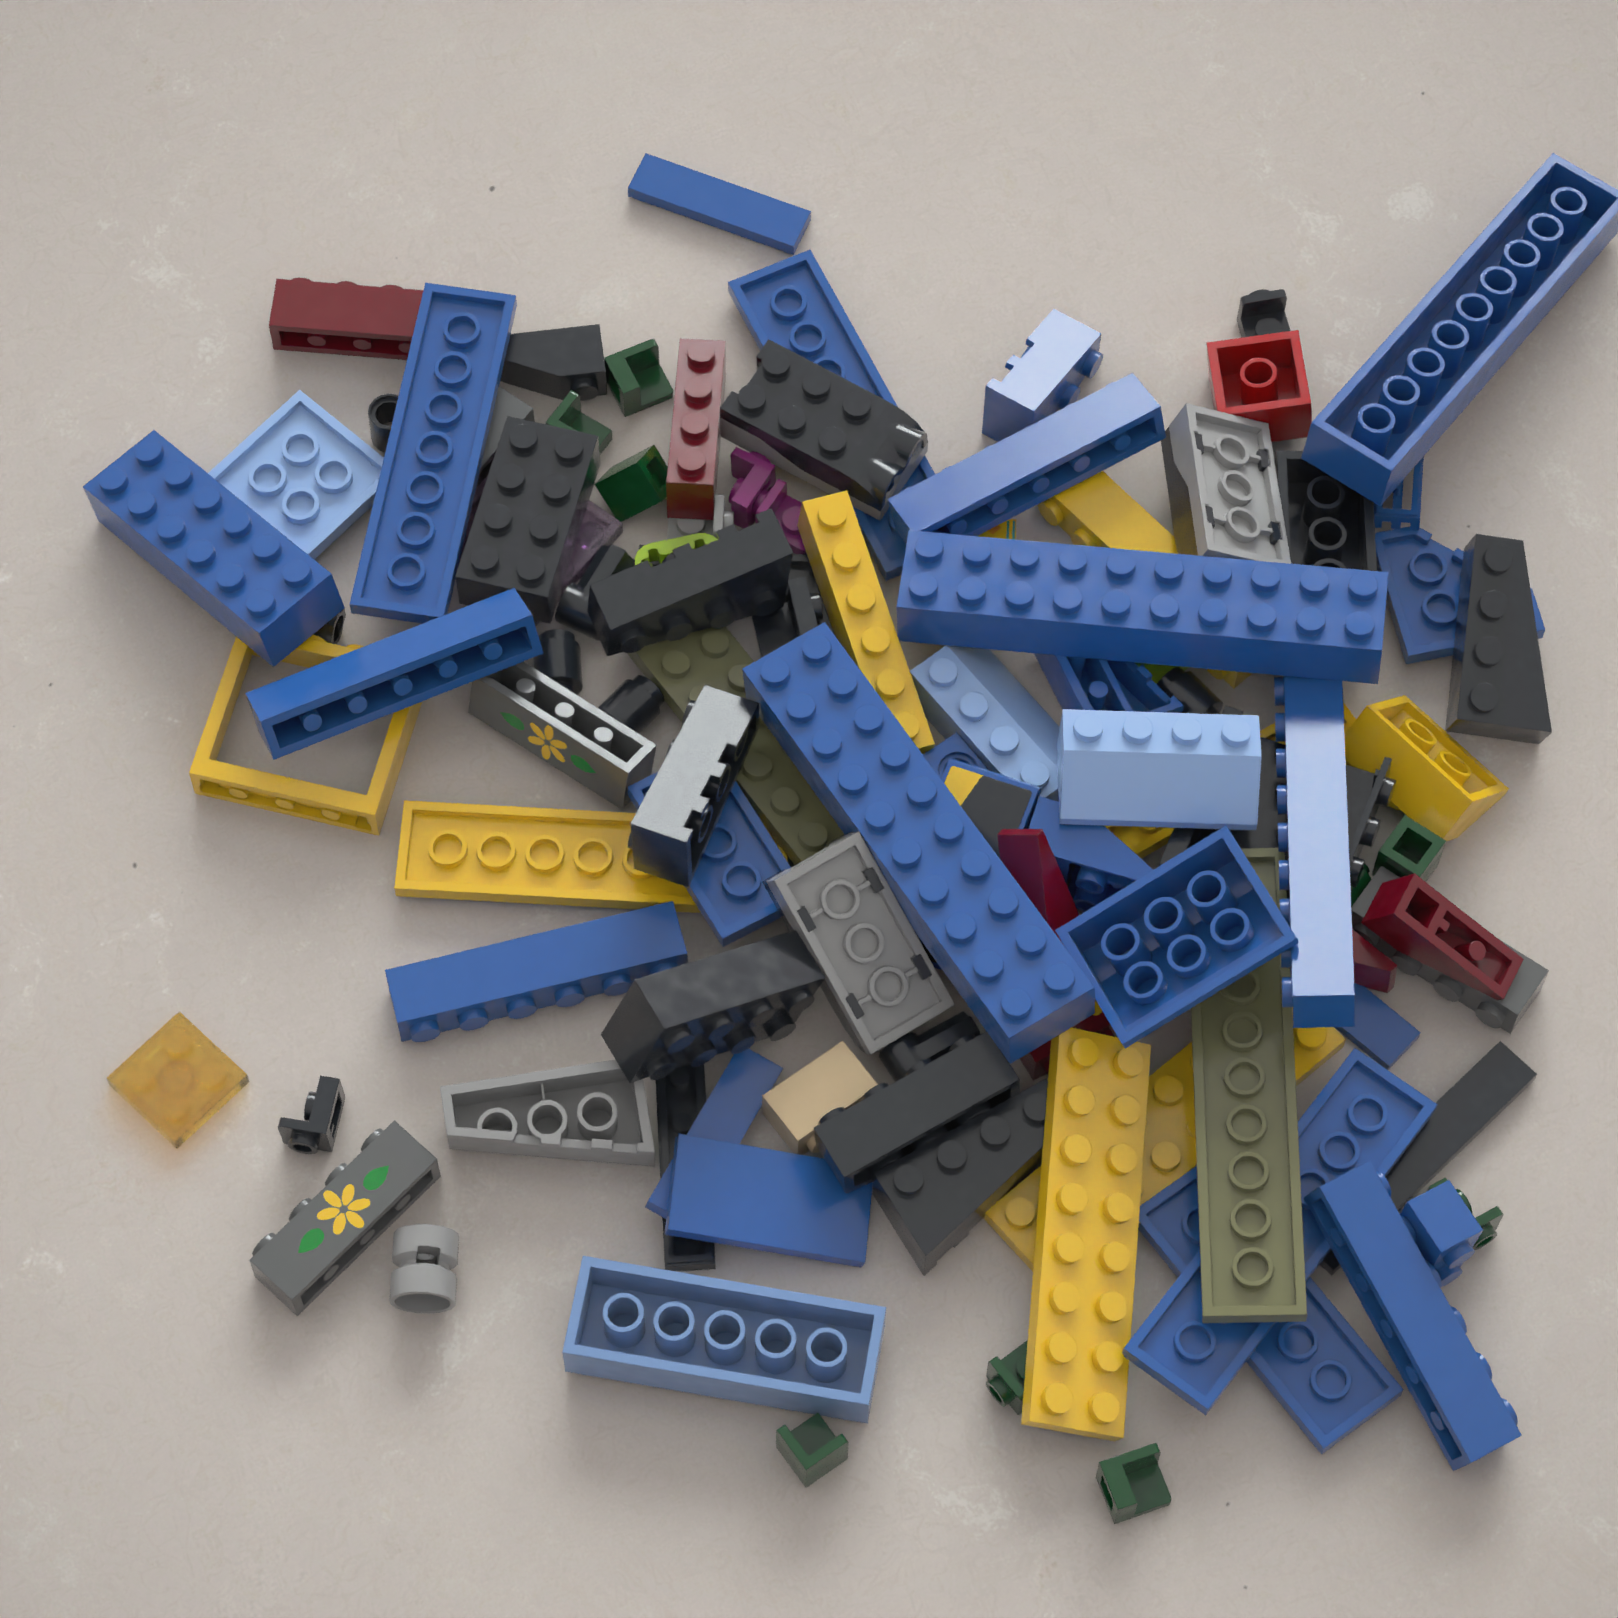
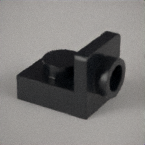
[1237,289,1291,338]
[278,1075,346,1154]

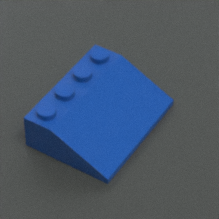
[1055,826,1299,1049]

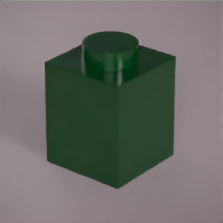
[1371,815,1446,882]

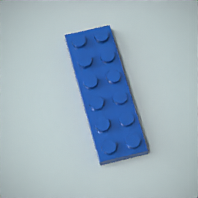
[1138,1166,1404,1454]

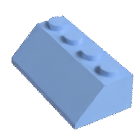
[910,645,1060,802]
[1057,709,1261,830]

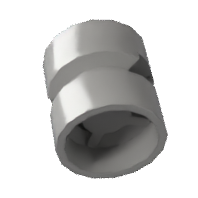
[389,1224,459,1313]

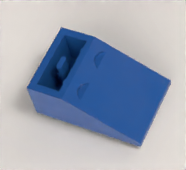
[1029,796,1153,912]

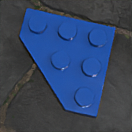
[1375,526,1545,664]

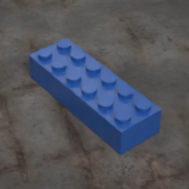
[83,430,345,667]

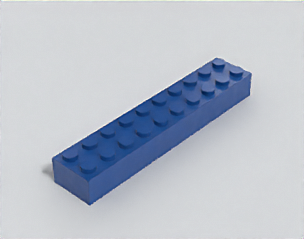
[1301,153,1618,506]
[896,530,1389,684]
[742,622,1095,1064]

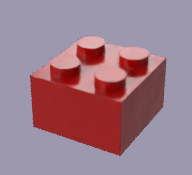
[1206,330,1312,442]

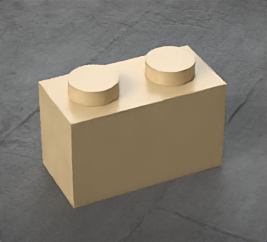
[762,1041,878,1155]

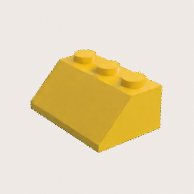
[1345,695,1509,842]

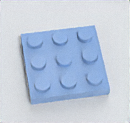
[208,390,384,560]

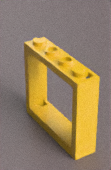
[189,635,423,836]

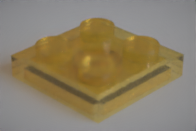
[107,1011,250,1149]

